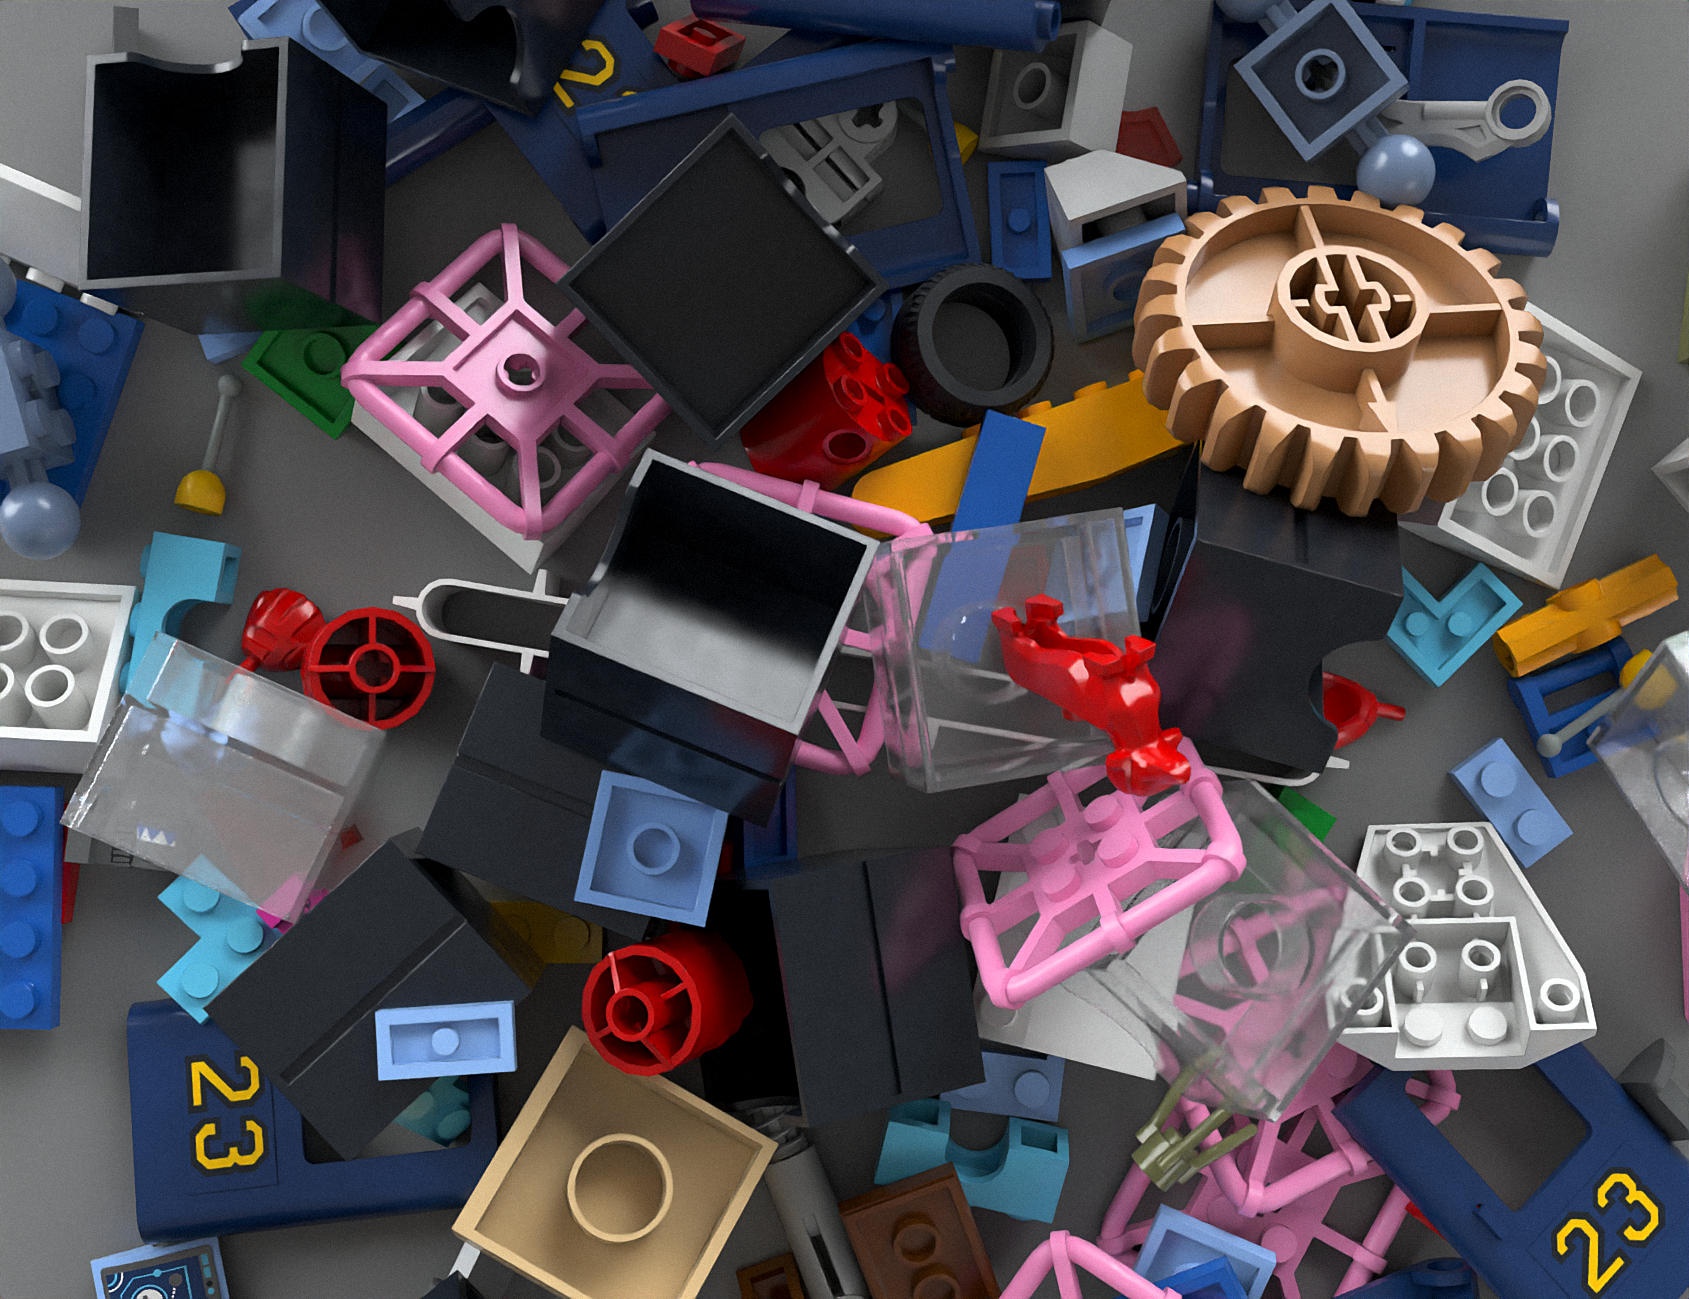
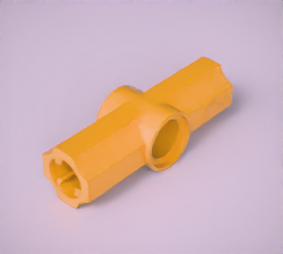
[1491,554,1679,678]

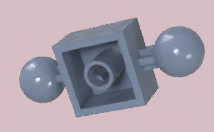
[1215,0,1436,211]
[0,257,82,560]

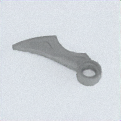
[1314,76,1552,163]

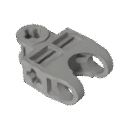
[759,101,897,231]

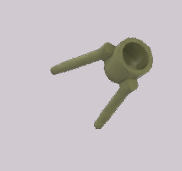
[1131,1048,1258,1192]

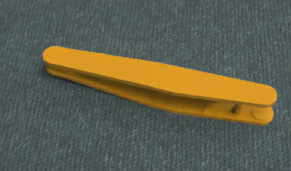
[850,369,1195,540]

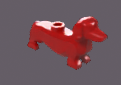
[991,594,1191,797]

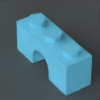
[119,531,242,721]
[874,1097,1069,1224]

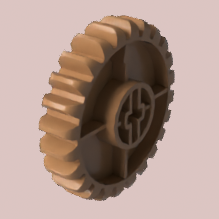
[1132,185,1547,517]

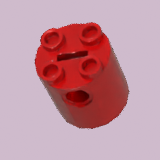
[740,332,912,493]
[300,606,436,732]
[582,928,753,1077]

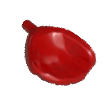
[223,588,326,693]
[1322,670,1406,750]

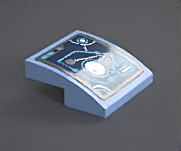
[90,1237,229,1299]

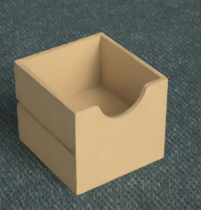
[451,1025,779,1299]

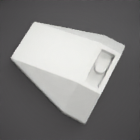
[1327,822,1597,1071]

